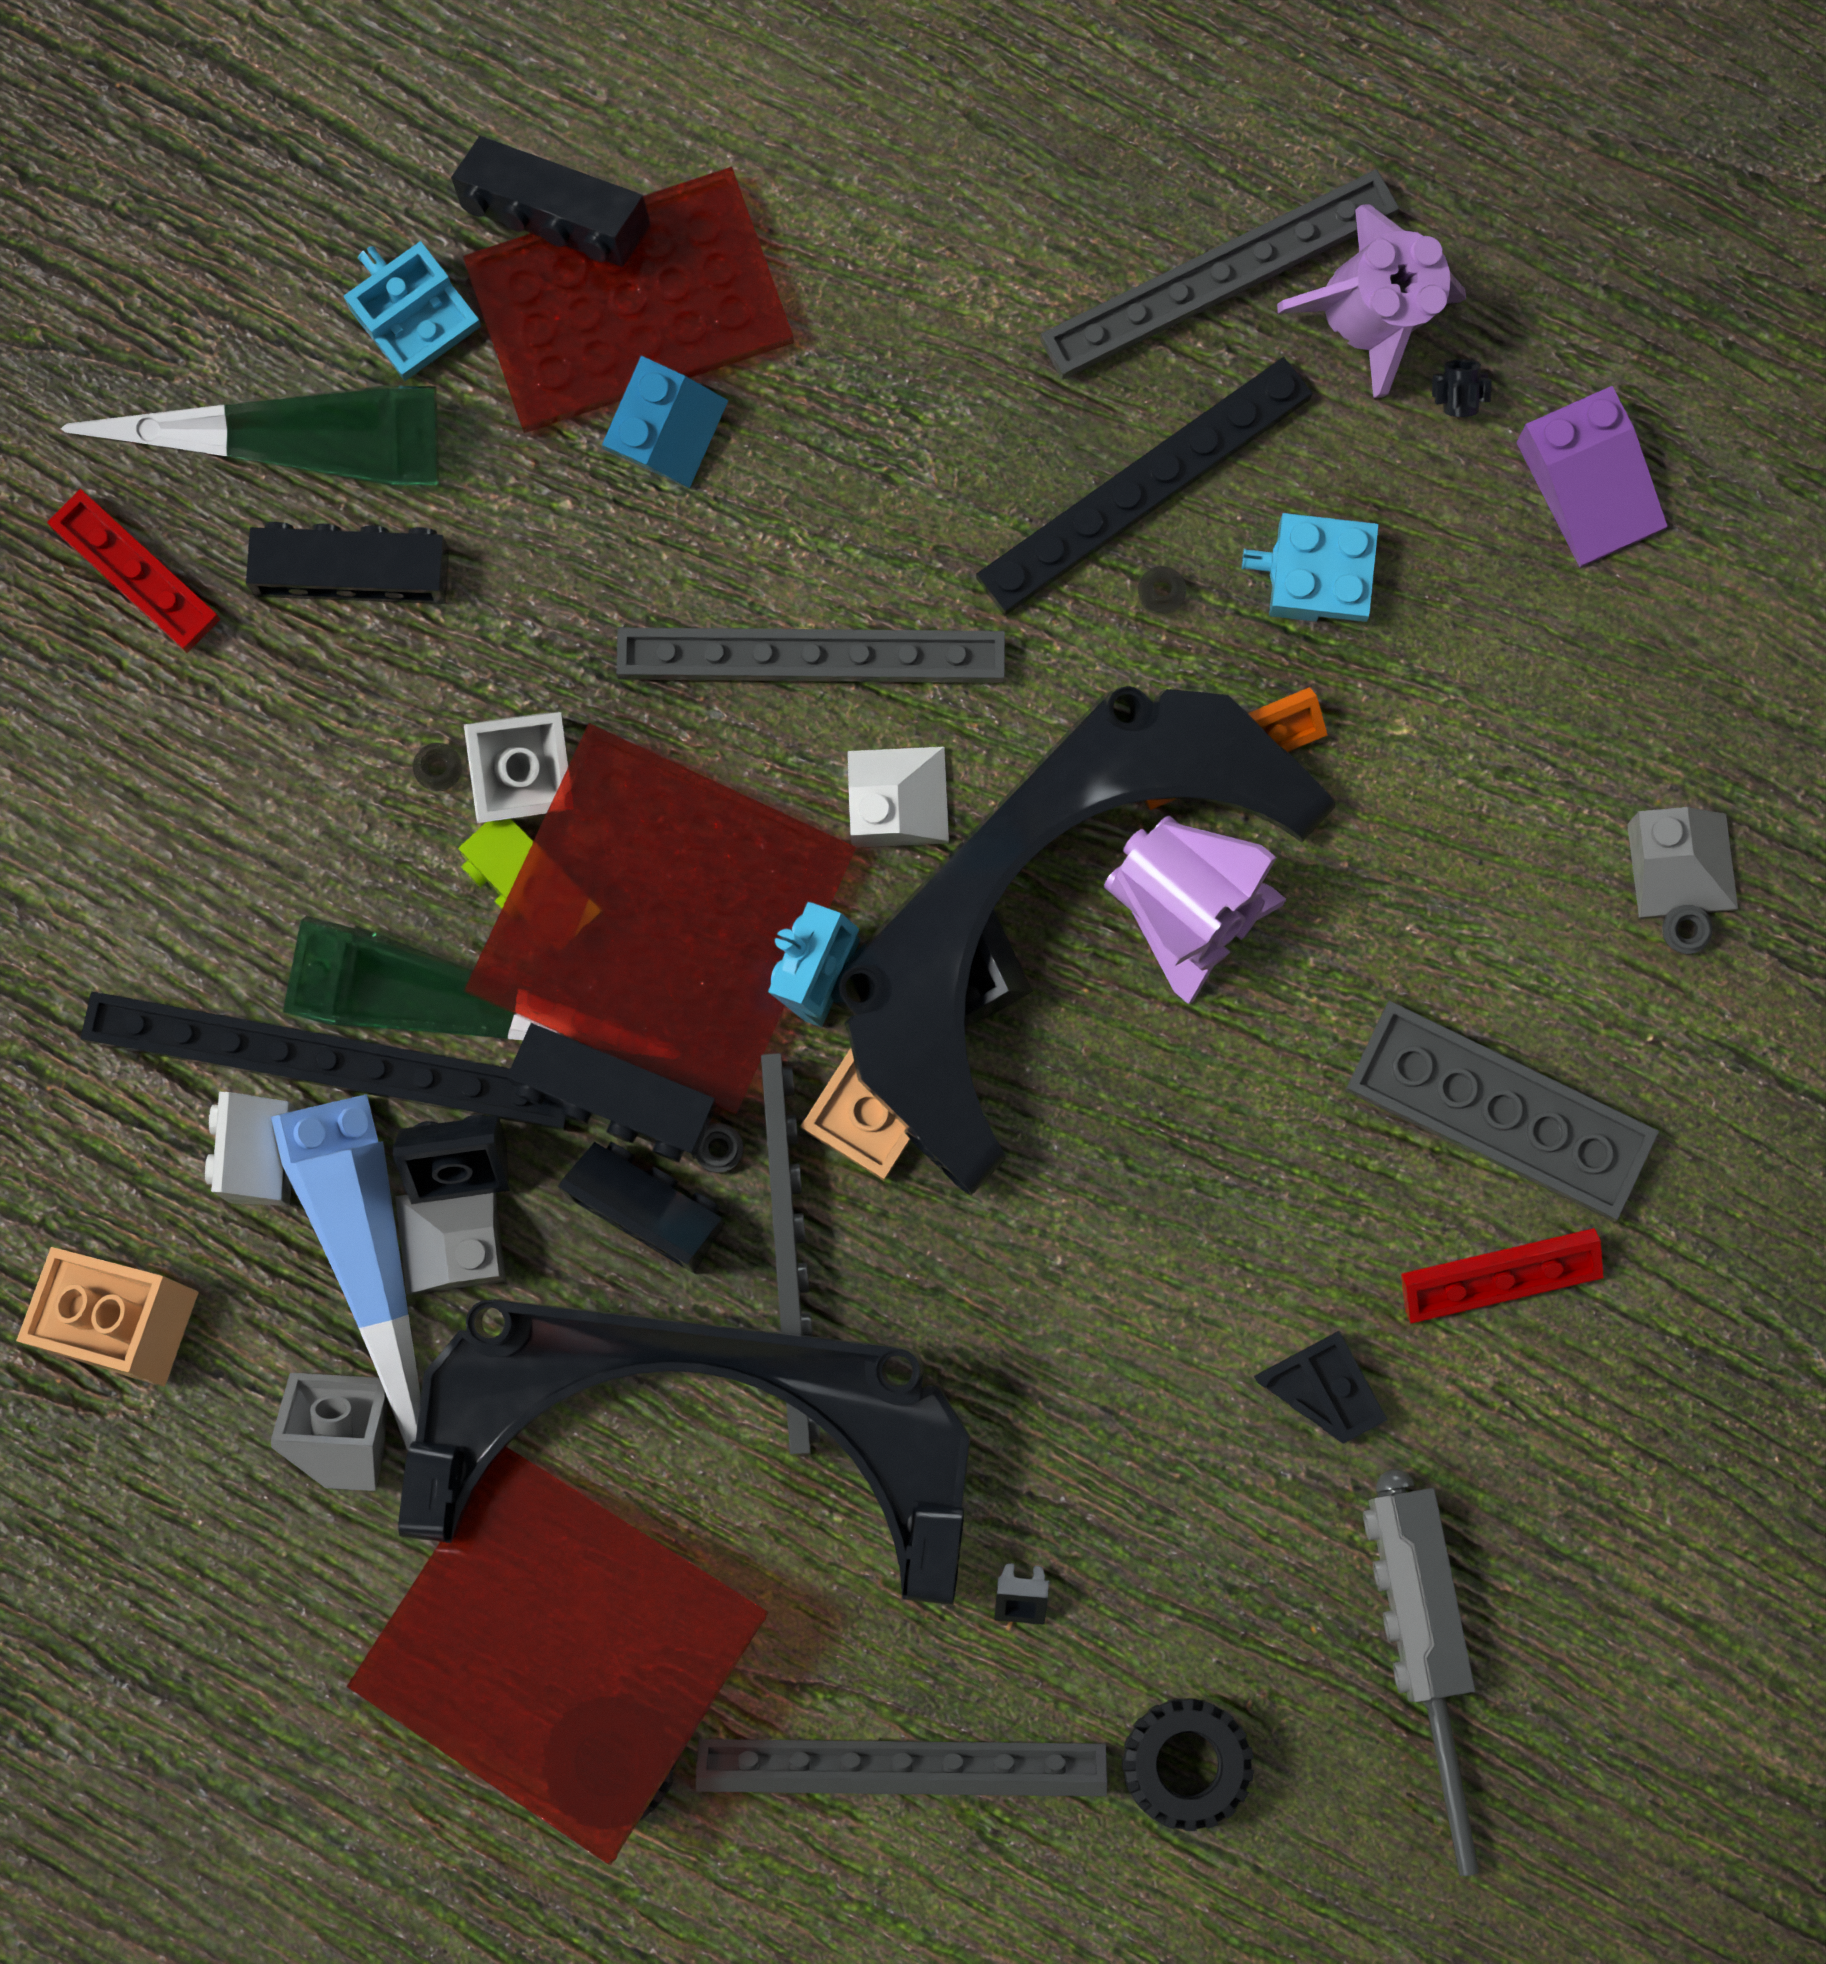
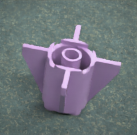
[1277,204,1466,398]
[1104,816,1286,1004]

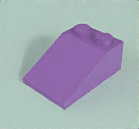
[1517,386,1668,568]

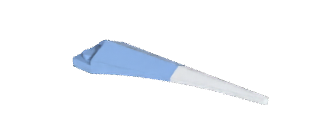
[271,1094,421,1450]

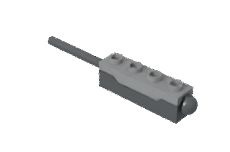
[1363,1469,1479,1876]

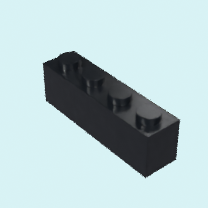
[451,136,651,267]
[246,522,449,604]
[507,1023,717,1163]

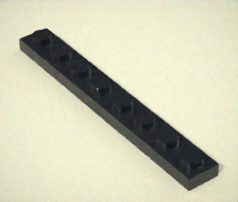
[976,357,1312,616]

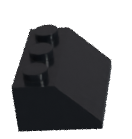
[558,1141,725,1274]

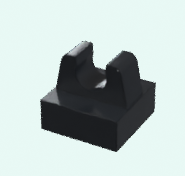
[994,1563,1049,1625]

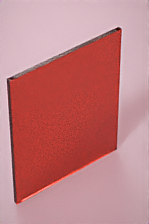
[347,1447,769,1865]

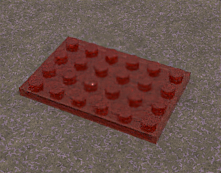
[463,167,794,433]

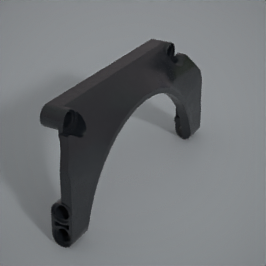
[831,686,1336,1196]
[398,1299,971,1605]

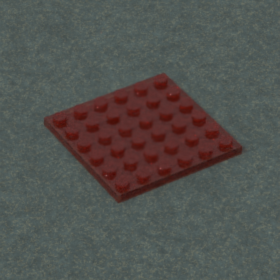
[464,723,856,1115]

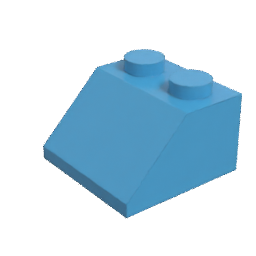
[602,356,728,489]

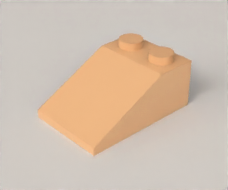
[16,1247,199,1387]

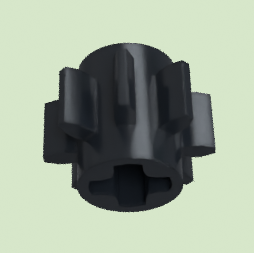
[1432,359,1492,417]

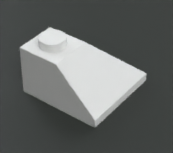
[464,712,574,823]
[848,747,949,848]

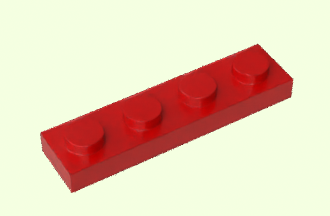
[46,489,221,653]
[1401,1228,1604,1324]

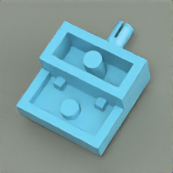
[343,241,481,381]
[1241,513,1379,622]
[768,902,861,1028]

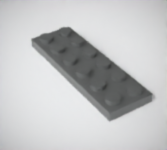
[1345,1001,1659,1222]

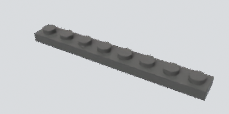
[1040,169,1399,380]
[616,627,1005,683]
[761,1053,821,1456]
[696,1739,1107,1796]

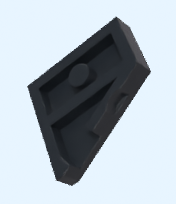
[1254,1331,1388,1444]

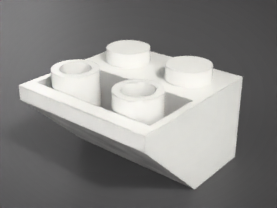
[205,1092,297,1206]

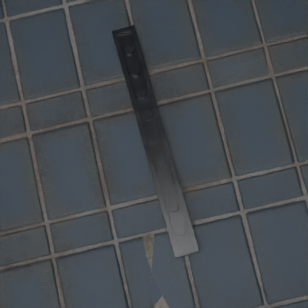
[80,991,568,1131]

